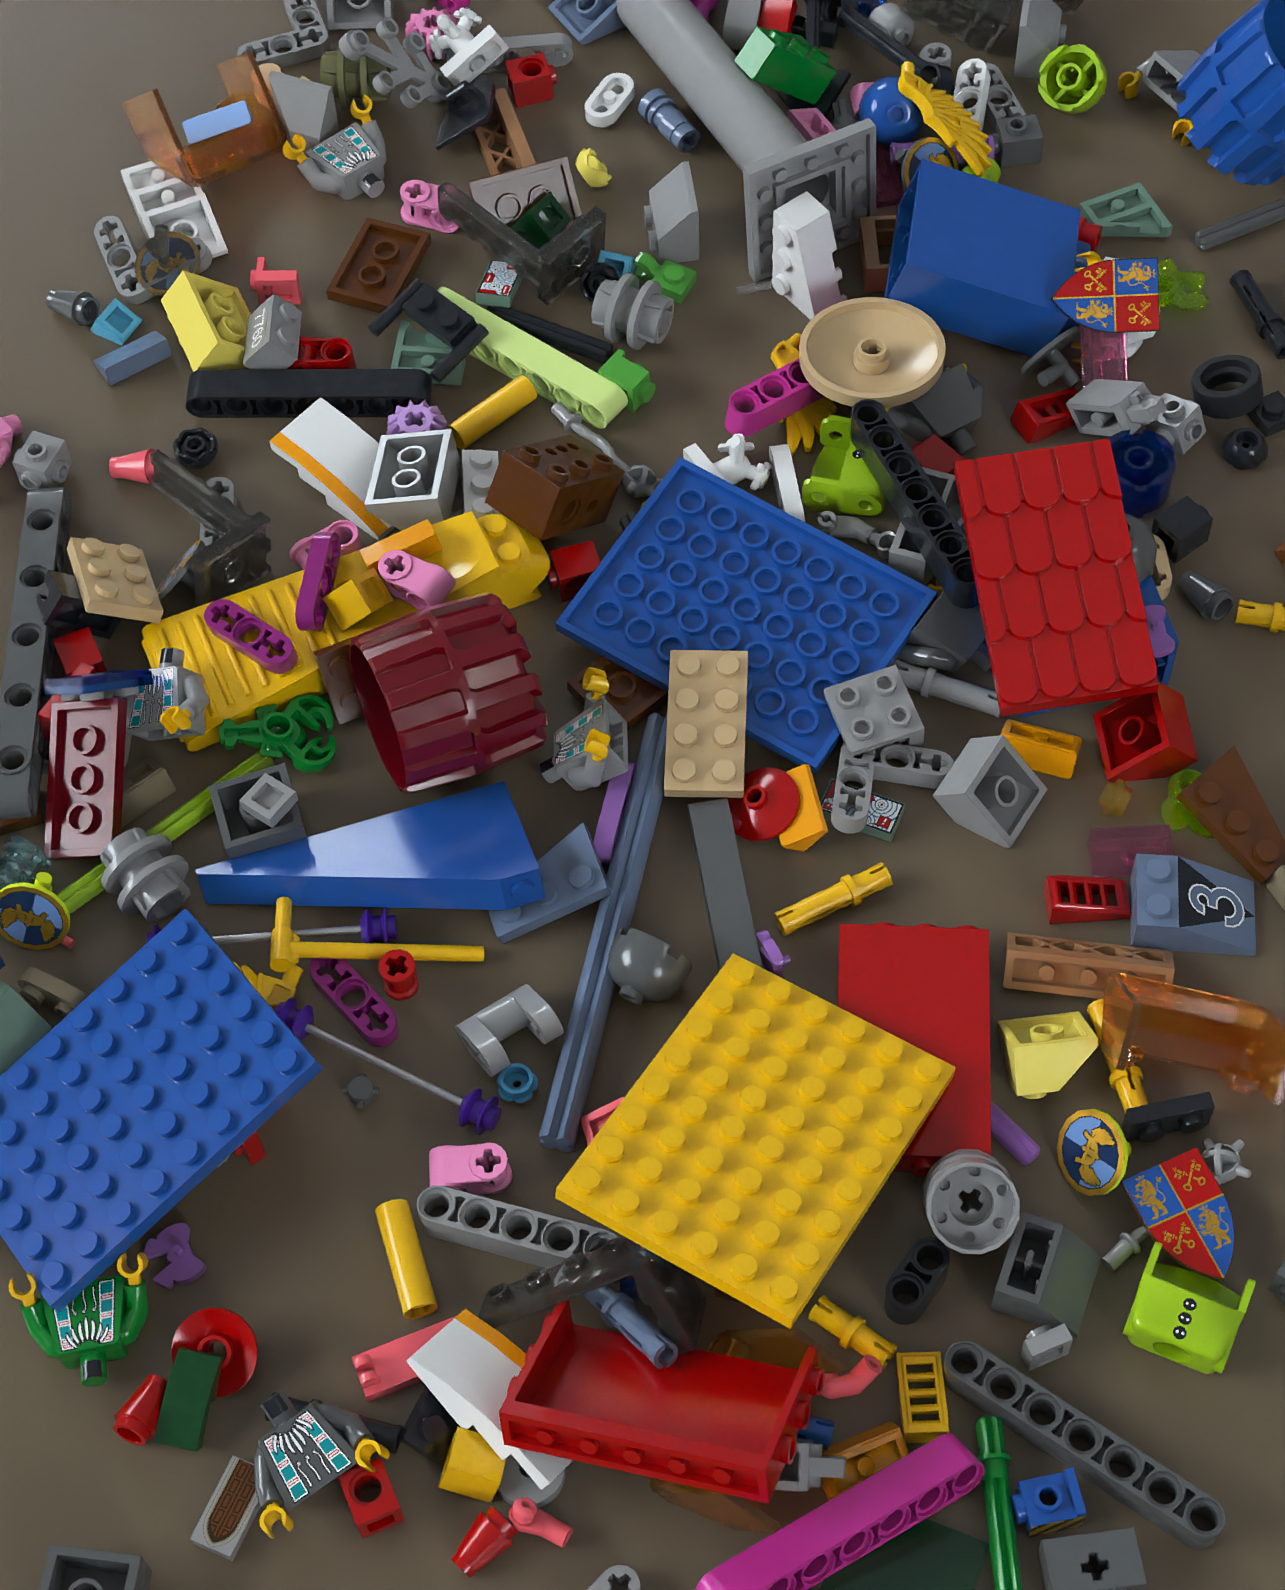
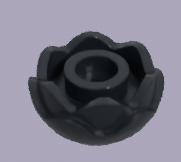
[580,262,621,302]
[173,428,218,469]
[1221,428,1268,470]

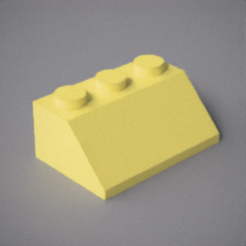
[161,270,251,372]

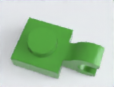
[634,252,697,304]

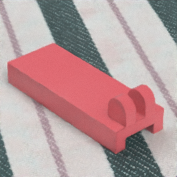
[352,1316,456,1402]

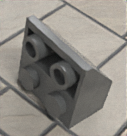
[991,1211,1102,1338]

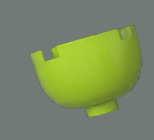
[1038,44,1107,115]

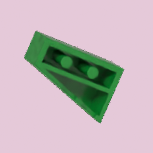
[734,27,837,105]

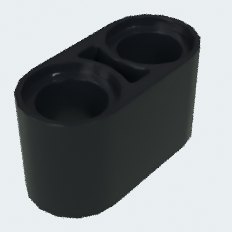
[884,1237,950,1325]

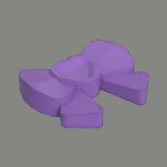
[1145,605,1175,658]
[756,930,791,979]
[143,1222,207,1289]

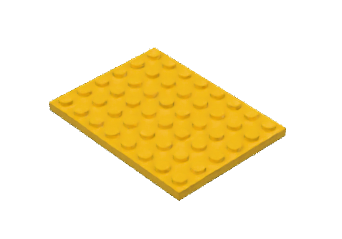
[555,953,956,1329]

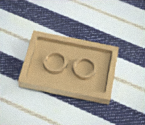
[67,537,164,624]

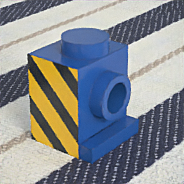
[1011,1467,1087,1538]

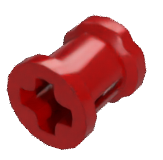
[378,949,419,1001]

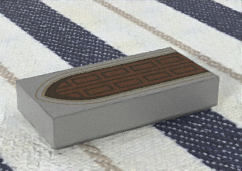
[190,1456,260,1561]

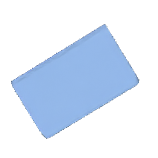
[182,100,254,145]

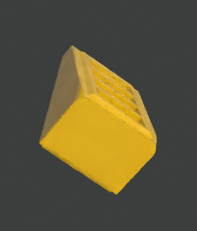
[895,1351,949,1443]

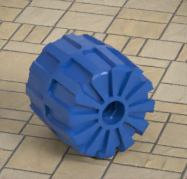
[1176,0,1285,186]

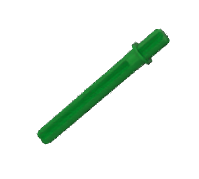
[976,1416,1022,1590]

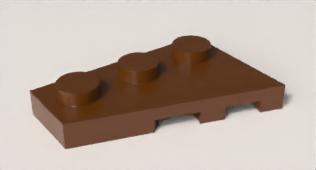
[1176,746,1285,885]

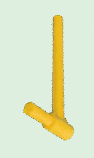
[270,897,484,972]

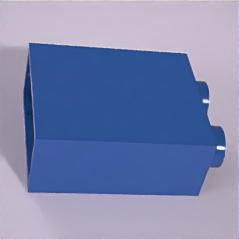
[884,159,1091,357]

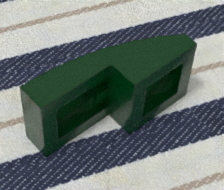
[495,193,572,263]
[154,1347,224,1452]

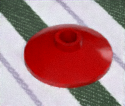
[727,768,800,842]
[171,1307,259,1398]

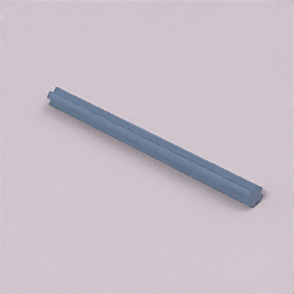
[539,713,667,1152]

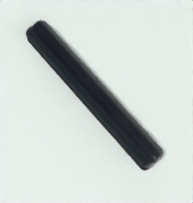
[486,306,613,363]

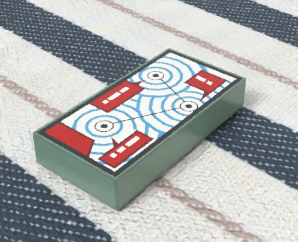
[476,259,525,308]
[820,778,905,842]

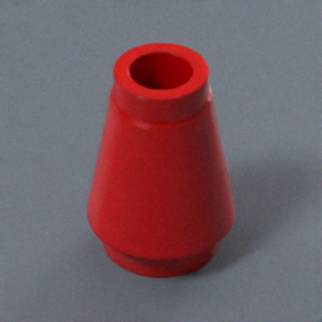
[113,1374,168,1446]
[451,1506,519,1578]

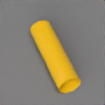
[446,375,537,450]
[375,1199,438,1319]

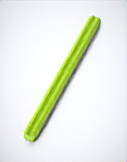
[57,750,275,914]

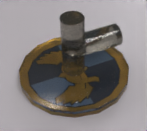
[134,224,201,296]

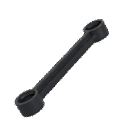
[821,0,954,94]

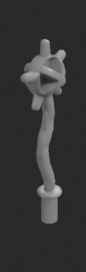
[551,402,663,498]
[1101,1138,1251,1272]

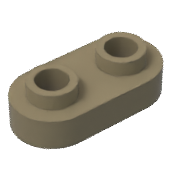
[17,967,88,1019]

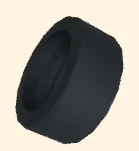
[1191,355,1264,419]

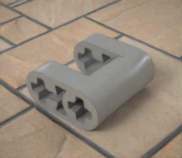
[455,983,564,1077]

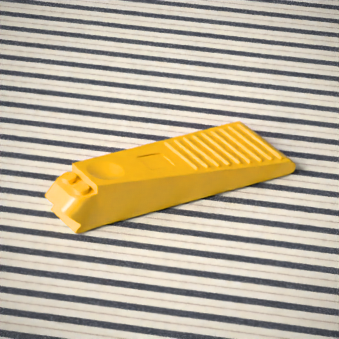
[141,511,550,752]

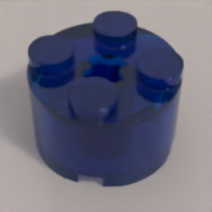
[1109,429,1176,518]

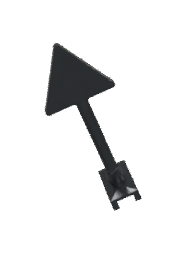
[775,0,851,118]

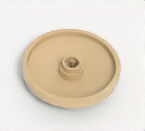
[799,297,946,408]

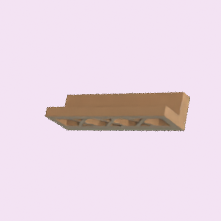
[473,88,536,175]
[1003,932,1175,1007]

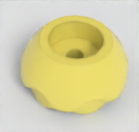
[576,148,612,188]

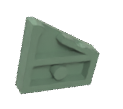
[1079,182,1173,237]
[390,320,466,386]

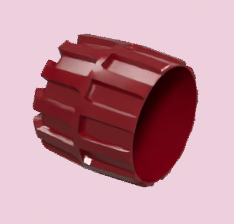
[349,592,548,794]

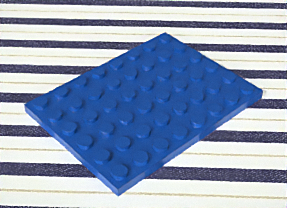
[555,457,937,775]
[0,908,323,1312]

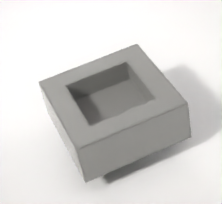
[239,773,299,828]
[1020,1323,1073,1371]

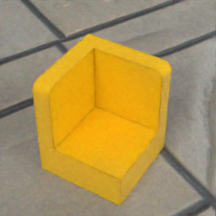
[323,567,394,630]
[438,1427,506,1502]

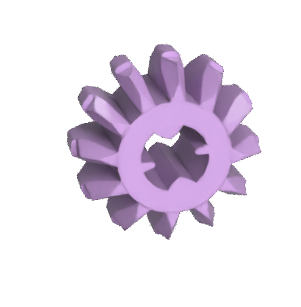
[386,400,447,435]

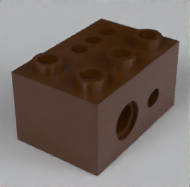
[485,435,625,540]

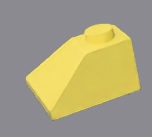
[997,1011,1098,1099]

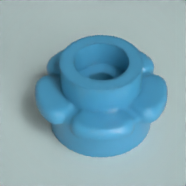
[497,1063,538,1104]

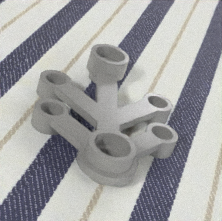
[339,17,452,109]

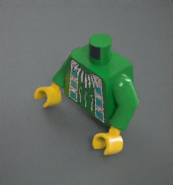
[8,1252,149,1387]

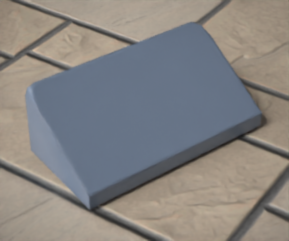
[93,331,172,386]

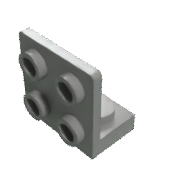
[824,665,925,756]

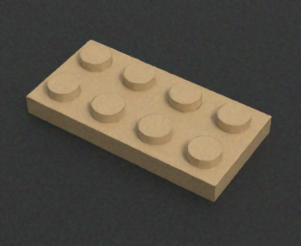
[664,650,748,798]

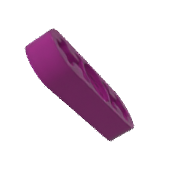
[295,532,341,631]
[204,599,298,674]
[309,958,399,1047]

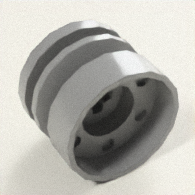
[923,1149,1020,1254]

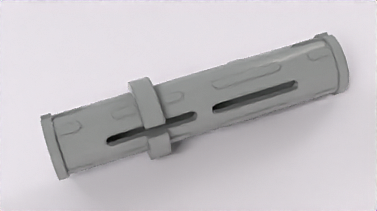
[893,659,1000,718]

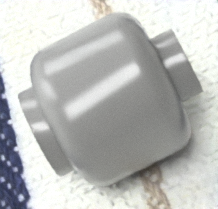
[869,2,915,46]

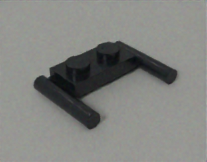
[368,278,489,383]

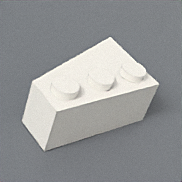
[771,191,847,320]

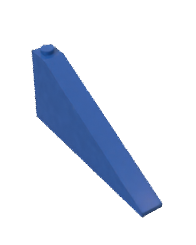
[195,781,546,910]

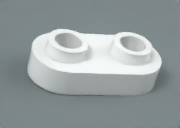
[585,73,634,127]

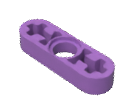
[593,762,636,864]

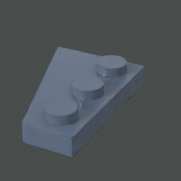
[488,822,612,944]

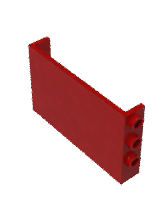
[837,922,991,1178]
[499,1296,825,1504]

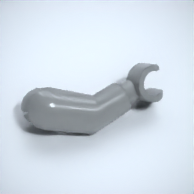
[817,511,896,559]

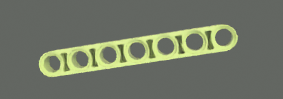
[437,287,628,429]

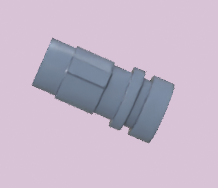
[638,88,700,153]

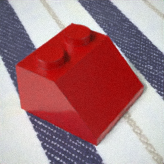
[1093,681,1198,783]

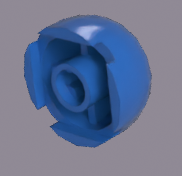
[859,76,924,146]

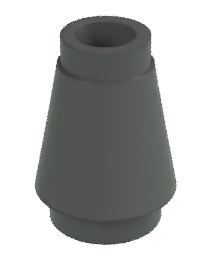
[46,289,100,326]
[1178,570,1234,621]

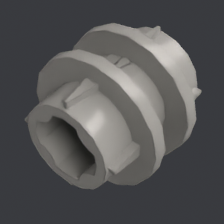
[591,273,674,350]
[100,827,190,922]

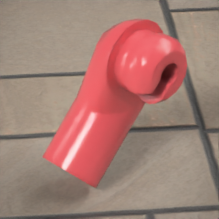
[821,1355,882,1400]
[508,1497,573,1548]

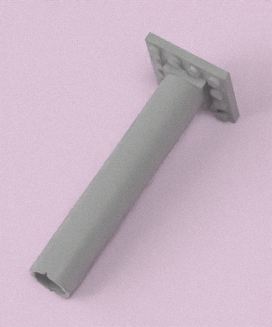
[616,0,876,282]

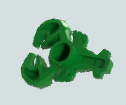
[219,694,337,774]

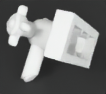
[429,7,509,86]
[683,433,771,490]

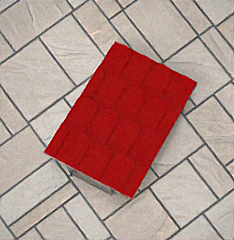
[954,438,1159,716]

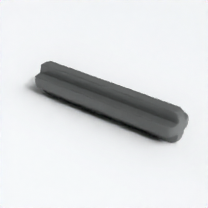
[1194,199,1285,251]

